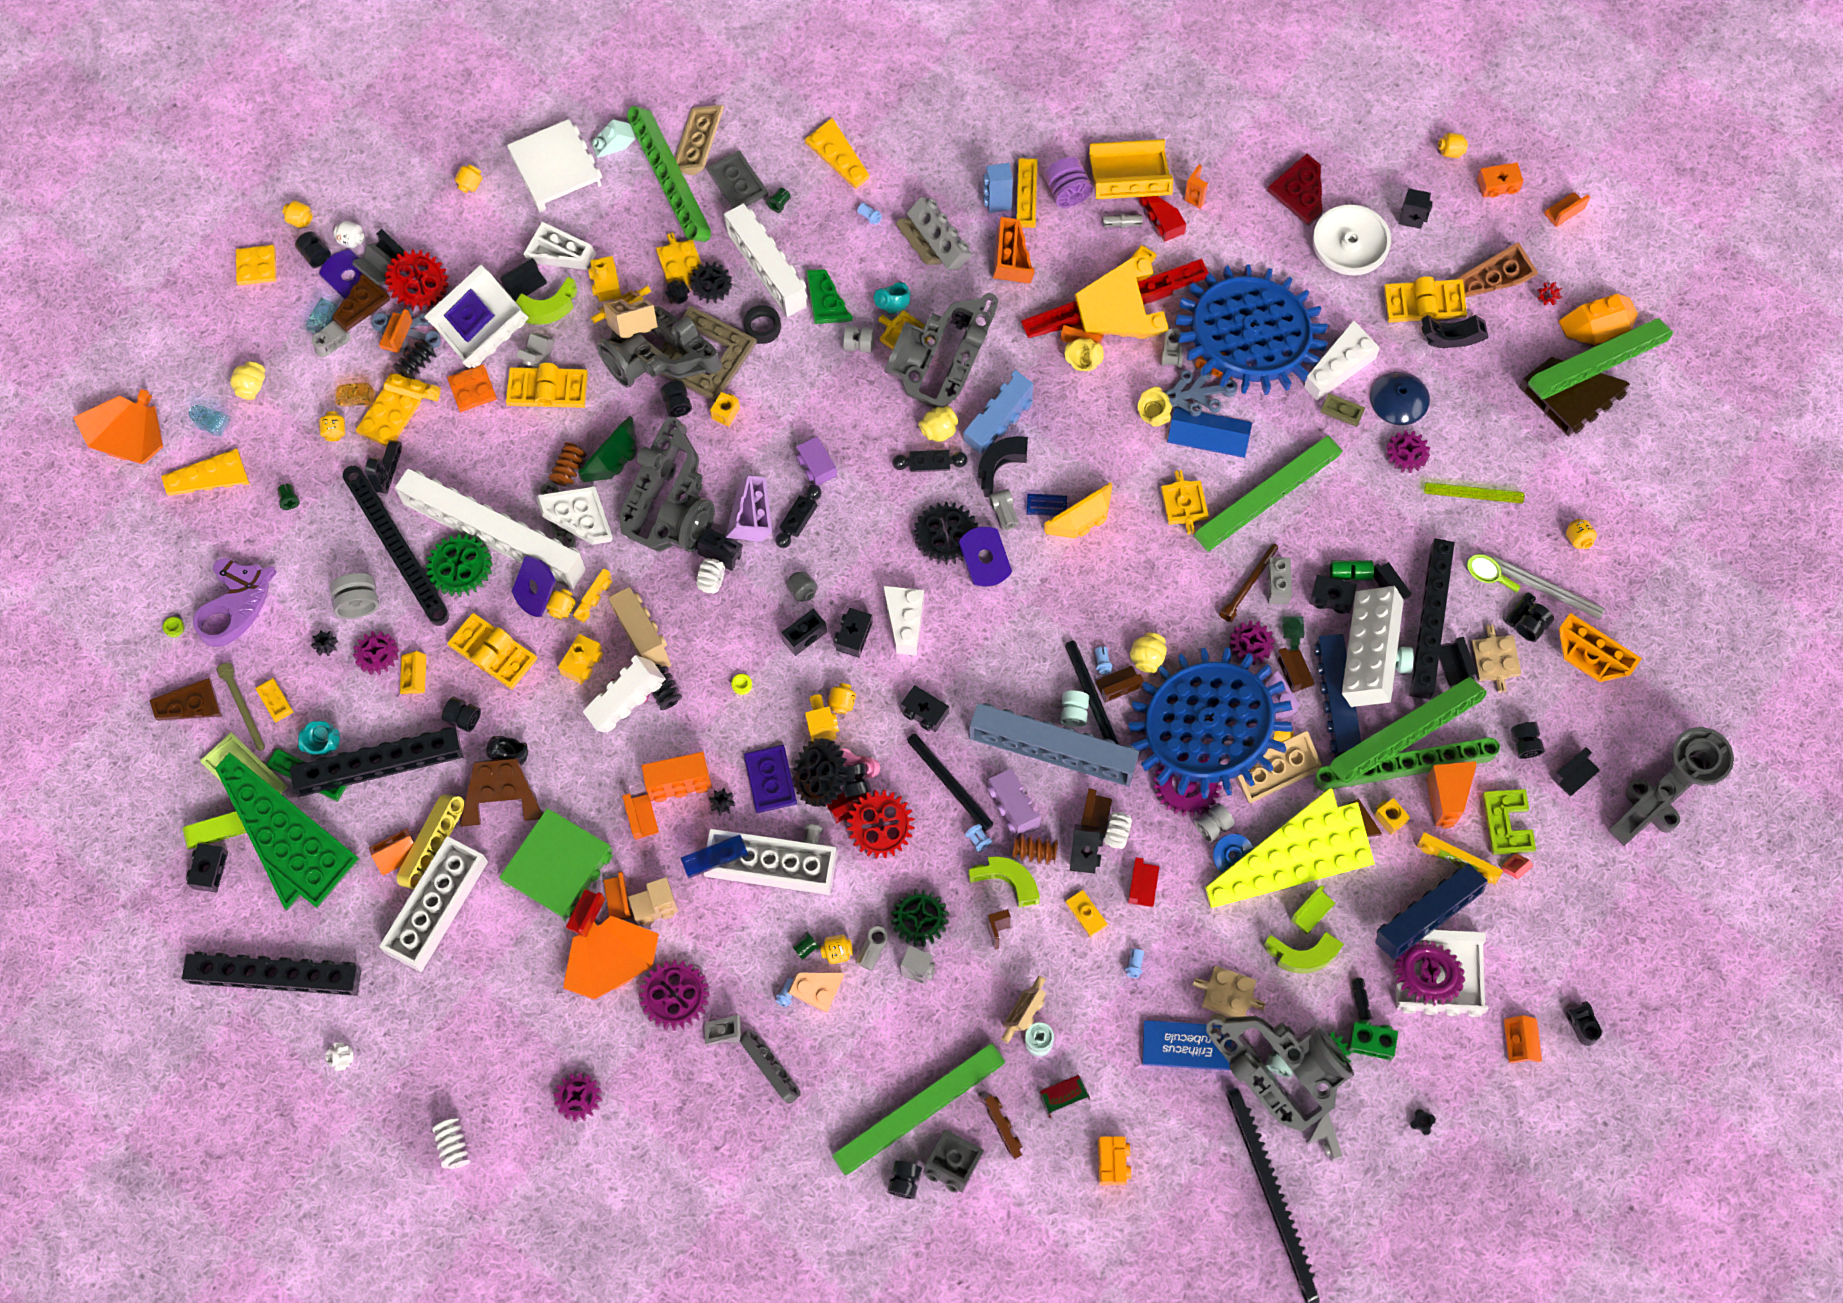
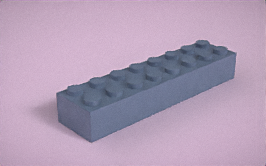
[970,703,1139,787]

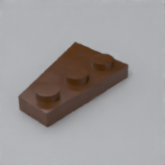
[149,678,222,721]

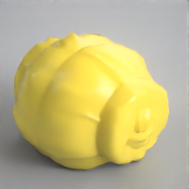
[1065,338,1104,371]
[230,361,265,400]
[1137,386,1172,427]
[918,406,958,442]
[1130,632,1167,673]

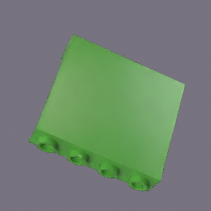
[499,808,613,921]

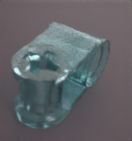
[189,405,231,437]

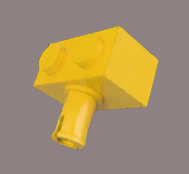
[588,256,622,302]
[558,634,603,685]
[805,694,839,742]

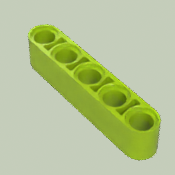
[182,811,247,849]

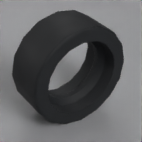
[744,305,781,344]

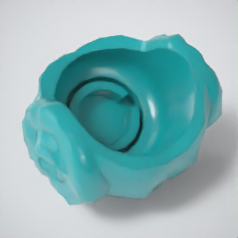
[873,282,911,314]
[298,721,340,756]

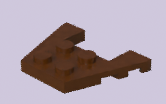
[461,758,543,827]

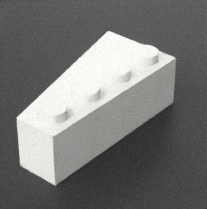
[1304,321,1380,401]
[583,655,666,733]

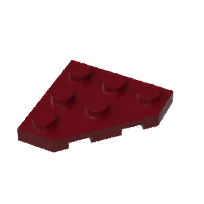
[1267,153,1323,226]

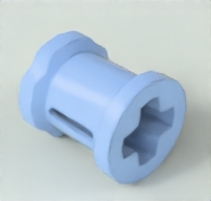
[965,824,992,852]

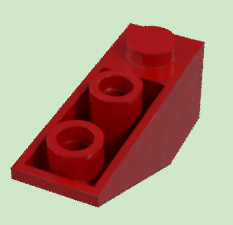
[1138,196,1186,242]

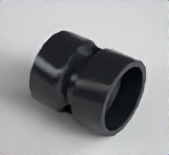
[295,231,331,268]
[660,381,692,418]
[1515,603,1554,642]
[442,696,481,732]
[1511,722,1545,759]
[842,763,871,798]
[887,1160,922,1200]

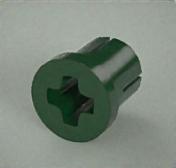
[766,188,791,213]
[277,484,300,510]
[792,932,820,960]

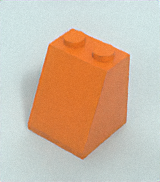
[1426,761,1477,829]

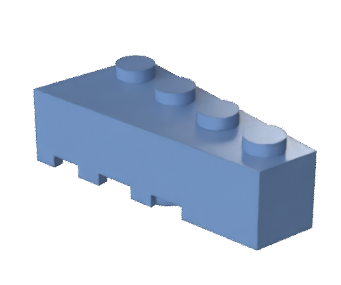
[963,370,1033,454]

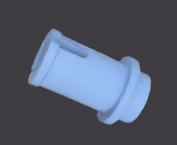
[857,203,882,225]
[1095,647,1113,674]
[1125,949,1144,978]
[776,978,793,1007]

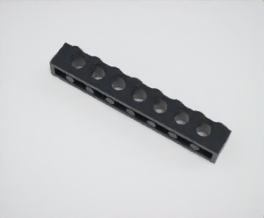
[1410,538,1455,700]
[290,727,464,797]
[182,951,362,996]

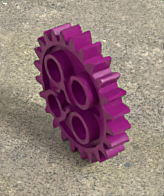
[639,960,710,1031]

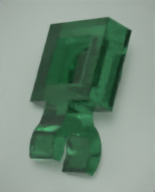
[1282,616,1305,651]

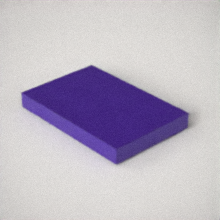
[744,745,797,814]

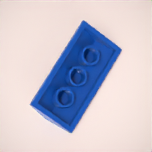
[1167,407,1252,458]

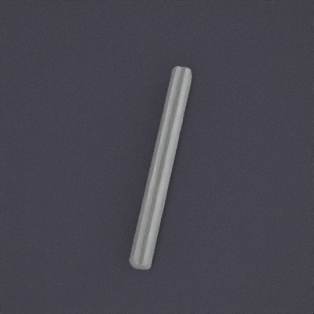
[1492,556,1605,619]

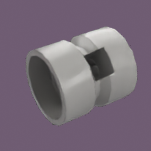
[843,325,874,353]
[1194,803,1235,843]

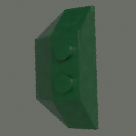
[578,416,637,482]

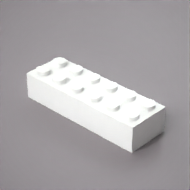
[724,203,808,317]
[1342,586,1403,707]
[702,829,837,895]
[379,836,488,972]

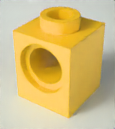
[710,392,740,427]
[1374,798,1410,835]

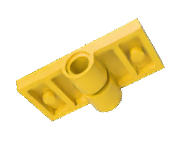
[1384,276,1467,323]
[506,363,589,408]
[447,613,537,690]

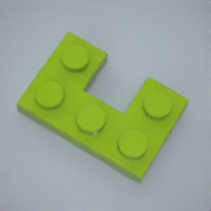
[1482,789,1536,855]

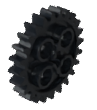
[914,501,978,565]
[793,738,848,807]

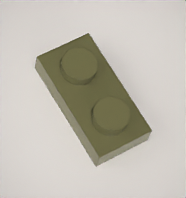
[1320,393,1365,427]

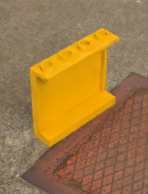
[1089,139,1173,199]

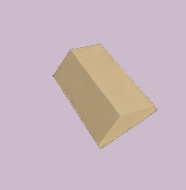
[675,105,724,176]
[1235,730,1322,804]

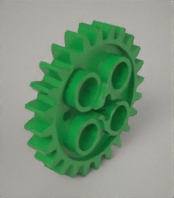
[426,534,493,597]

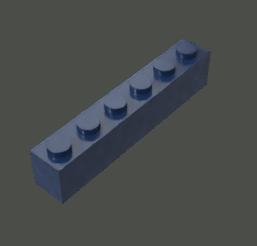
[1313,634,1362,758]
[1375,864,1488,960]

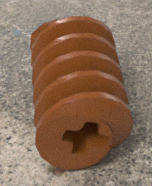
[549,442,587,487]
[1012,833,1058,865]

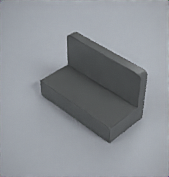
[352,243,391,285]

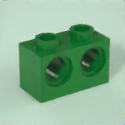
[1348,1020,1398,1061]

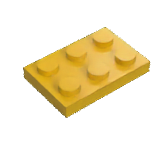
[356,389,421,447]

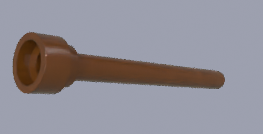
[1218,544,1278,622]

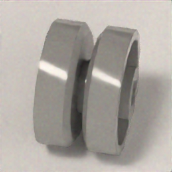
[329,573,379,619]

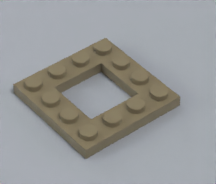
[660,306,757,402]

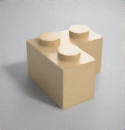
[604,299,657,338]
[628,877,679,926]

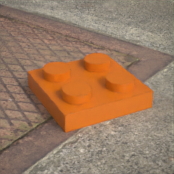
[447,364,497,412]

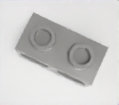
[1267,557,1292,604]
[900,946,936,985]

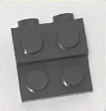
[923,1130,984,1193]

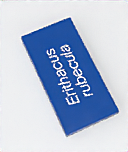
[1142,1020,1232,1071]

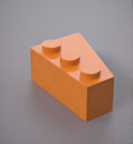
[993,217,1035,283]

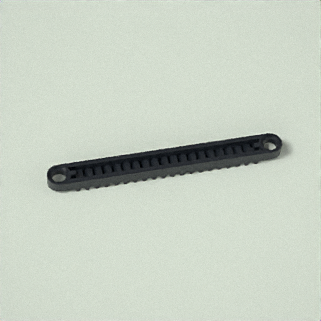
[342,466,449,626]
[1226,1087,1320,1303]

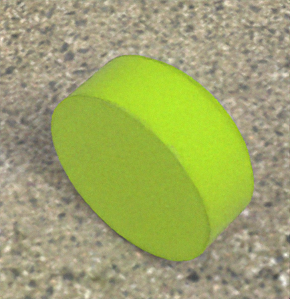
[163,616,185,638]

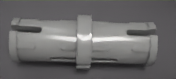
[1103,213,1143,229]

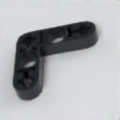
[365,440,402,494]

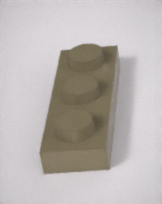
[896,218,942,265]

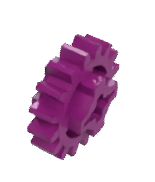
[1386,430,1430,473]
[1229,620,1275,665]
[353,631,399,675]
[553,1073,602,1122]

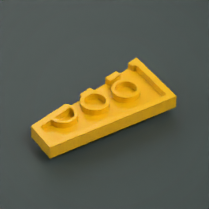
[805,118,869,189]
[161,448,250,496]

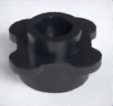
[1410,1109,1436,1135]

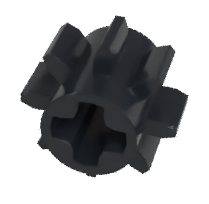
[665,280,690,304]
[950,311,971,330]
[311,630,338,656]
[709,788,735,816]

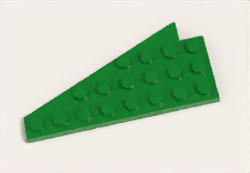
[215,752,360,910]

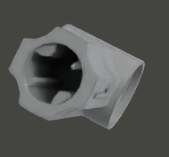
[989,489,1019,530]
[855,926,888,971]

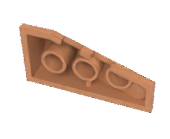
[1455,242,1538,298]

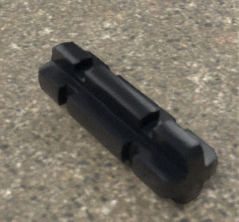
[1505,592,1536,627]
[1352,978,1372,1021]

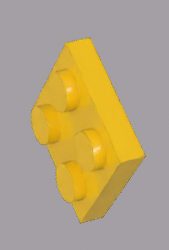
[236,245,276,285]

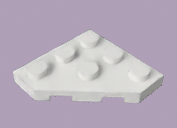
[537,487,613,545]

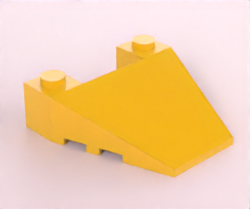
[1075,255,1169,339]

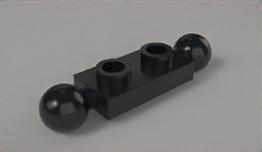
[892,450,968,472]
[775,485,822,548]

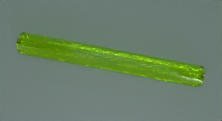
[1424,482,1525,504]

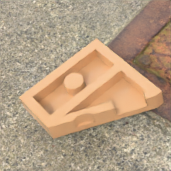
[788,973,845,1013]

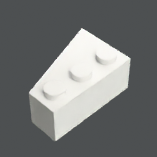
[884,586,924,656]

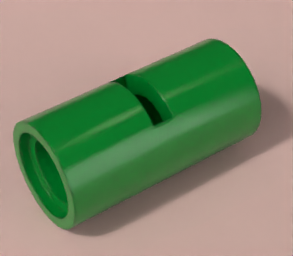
[1330,560,1374,580]

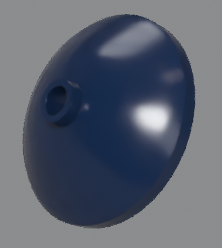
[1370,372,1430,425]

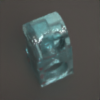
[306,297,338,334]

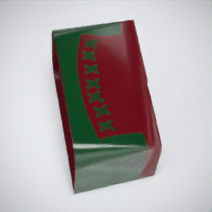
[1040,1075,1090,1118]

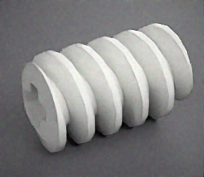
[432,1119,470,1169]

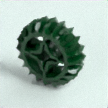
[891,889,949,947]

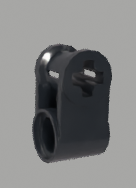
[1565,1001,1602,1046]

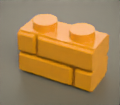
[1098,1136,1131,1185]

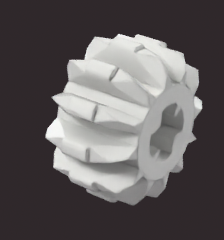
[696,558,725,594]
[1104,812,1132,849]

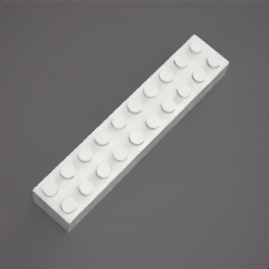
[395,469,586,589]

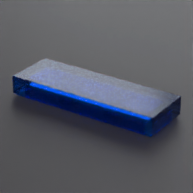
[680,834,748,879]

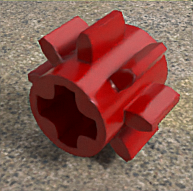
[1537,282,1562,306]

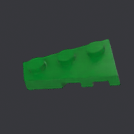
[806,269,853,324]

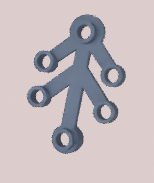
[371,307,441,356]
[1164,367,1238,416]

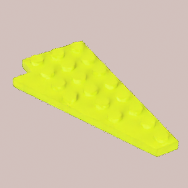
[1205,788,1375,908]

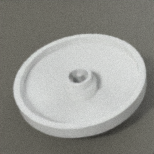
[1313,205,1391,275]

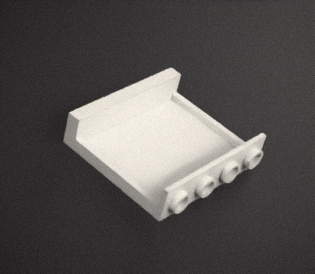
[507,119,602,212]
[424,265,529,369]
[1395,930,1488,1017]

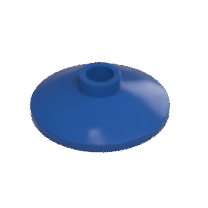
[1213,834,1254,873]

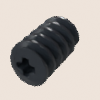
[393,338,437,379]
[653,664,682,710]

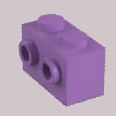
[795,436,837,486]

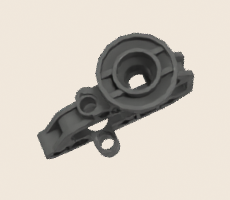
[884,293,998,408]
[596,306,722,388]
[619,417,715,552]
[1609,727,1734,846]
[1206,1014,1355,1132]

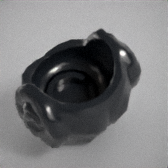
[486,736,528,765]

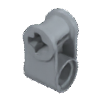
[311,321,351,357]
[1161,328,1183,368]

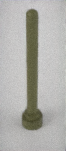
[216,663,265,751]

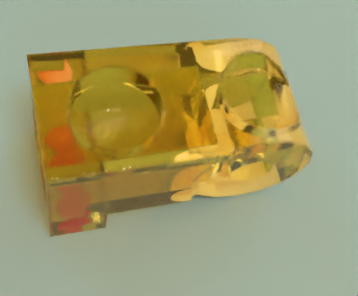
[335,383,375,408]

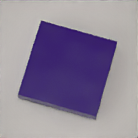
[443,288,495,343]

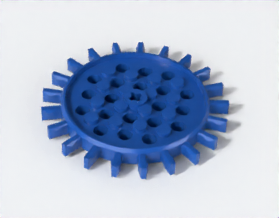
[1175,264,1328,395]
[1128,647,1293,799]

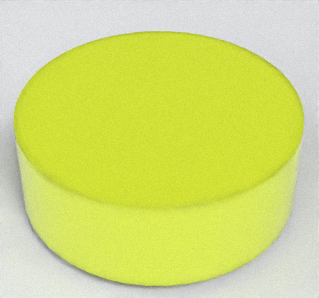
[731,674,752,695]

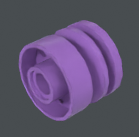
[1044,157,1093,208]

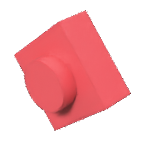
[1501,853,1533,879]

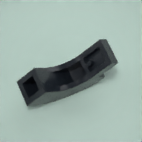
[1421,315,1489,348]
[978,436,1028,497]

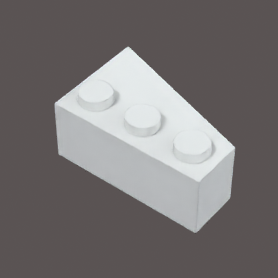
[524,222,596,270]

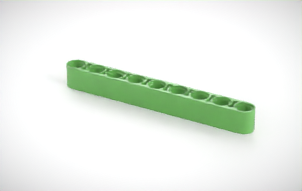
[627,106,711,242]
[1528,318,1673,399]
[1194,436,1343,552]
[1330,677,1487,784]
[1314,738,1500,791]
[832,1044,1006,1176]

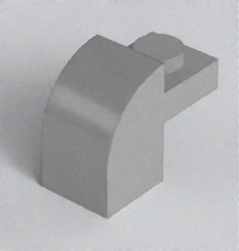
[517,333,555,368]

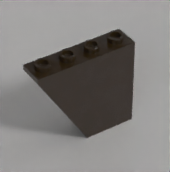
[1519,357,1630,437]

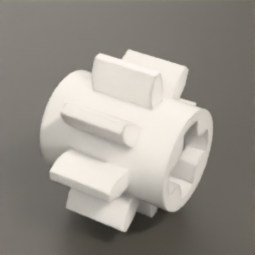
[325,1042,353,1071]

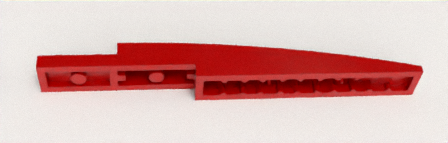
[1021,258,1209,338]

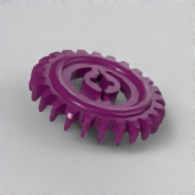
[1153,756,1222,817]
[1393,941,1465,1006]

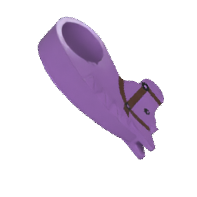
[193,558,277,647]

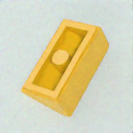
[400,651,426,694]

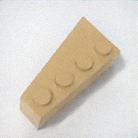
[608,587,671,667]

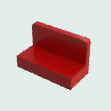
[826,792,870,823]
[1128,857,1159,907]
[566,889,605,937]

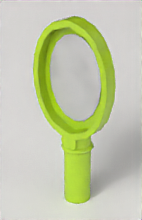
[1467,554,1521,593]

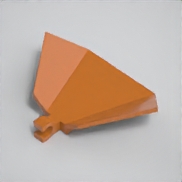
[73,389,164,464]
[563,916,659,1000]

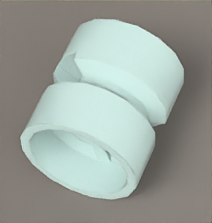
[1395,647,1413,674]
[1060,691,1089,727]
[1025,1022,1054,1057]
[1265,1046,1300,1078]

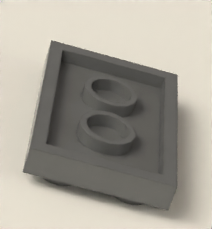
[707,150,768,209]

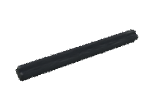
[1065,640,1119,745]
[907,733,993,831]

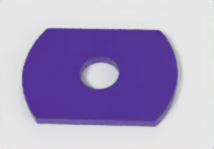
[319,249,362,299]
[958,527,1012,587]
[512,556,556,617]

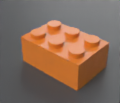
[641,751,712,802]

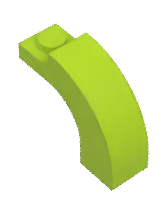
[516,277,577,325]
[968,857,1040,908]
[1263,932,1344,974]

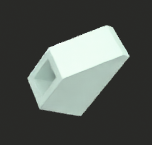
[591,119,635,158]

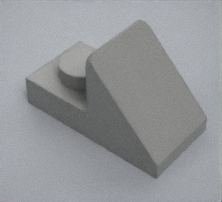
[705,1015,740,1045]
[1307,1113,1343,1162]

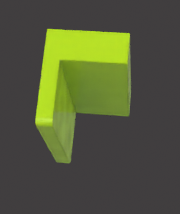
[1291,884,1336,935]

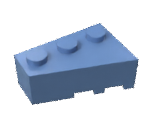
[983,163,1013,213]

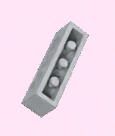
[907,197,972,270]

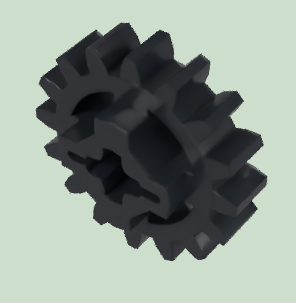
[690,262,732,303]

